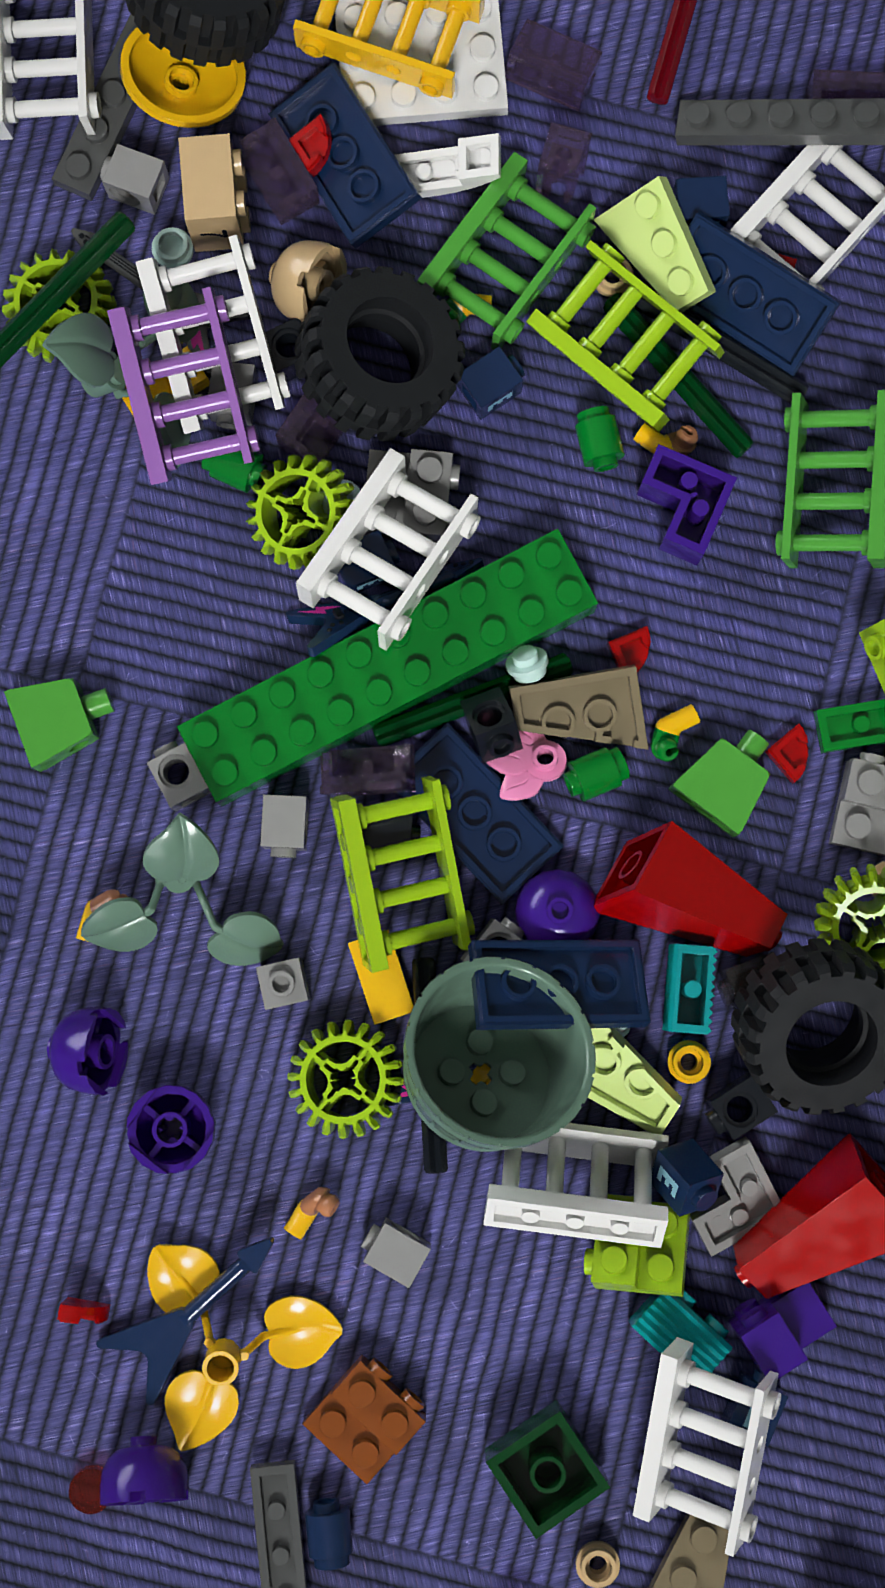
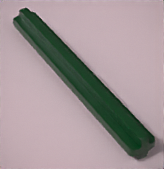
[0,211,135,368]
[603,292,754,458]
[373,653,573,747]

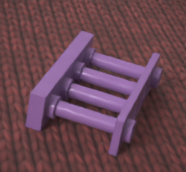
[107,287,260,485]

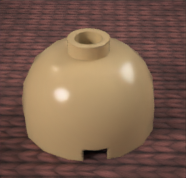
[269,240,347,323]

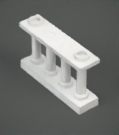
[0,0,102,140]
[730,145,885,290]
[135,235,291,434]
[296,448,481,651]
[483,1123,669,1248]
[633,1337,781,1557]

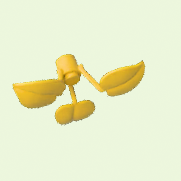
[147,1244,343,1451]

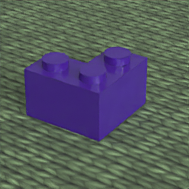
[637,444,737,566]
[728,1283,837,1379]

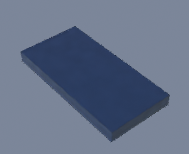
[268,62,422,249]
[689,212,842,376]
[386,723,564,905]
[468,940,651,1030]

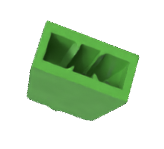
[4,678,115,772]
[668,730,770,838]

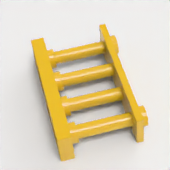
[293,0,485,99]

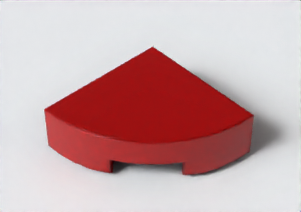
[288,114,332,177]
[607,626,651,673]
[765,723,808,784]
[57,1297,111,1324]

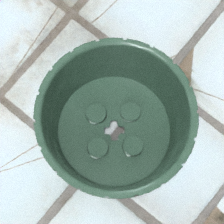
[403,957,596,1152]

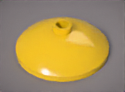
[120,27,246,128]

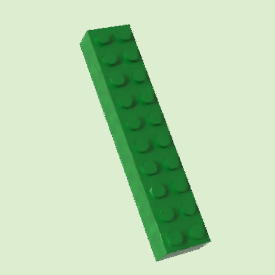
[177,529,598,807]

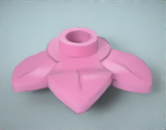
[486,731,567,801]

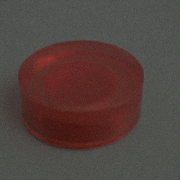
[69,1465,107,1514]

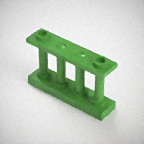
[417,151,596,350]
[776,390,885,568]

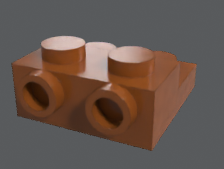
[302,1355,426,1484]

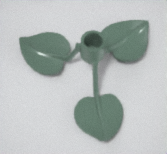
[42,282,199,468]
[81,813,284,966]

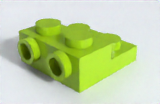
[584,1194,690,1297]

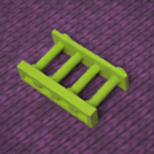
[526,240,725,432]
[330,776,475,973]

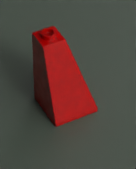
[593,821,788,957]
[733,1133,885,1299]

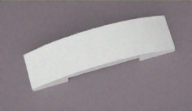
[395,133,501,198]

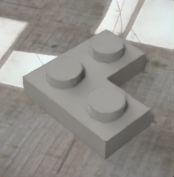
[690,1136,780,1257]

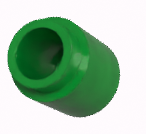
[575,406,625,472]
[201,438,268,493]
[563,747,630,802]

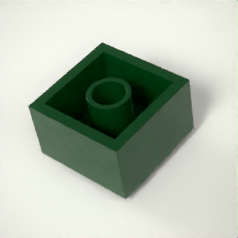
[484,1399,610,1539]

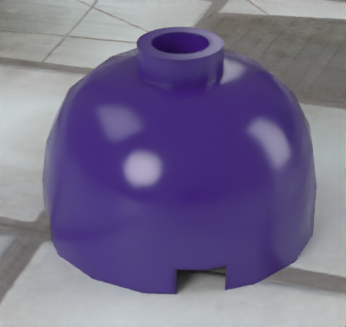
[515,869,600,940]
[47,1007,128,1096]
[126,1085,216,1174]
[100,1436,189,1506]

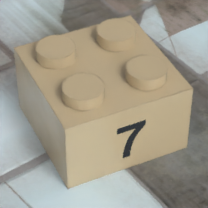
[178,133,251,252]

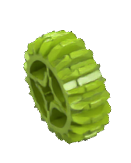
[2,249,117,363]
[246,454,355,570]
[814,863,885,969]
[287,1020,405,1139]

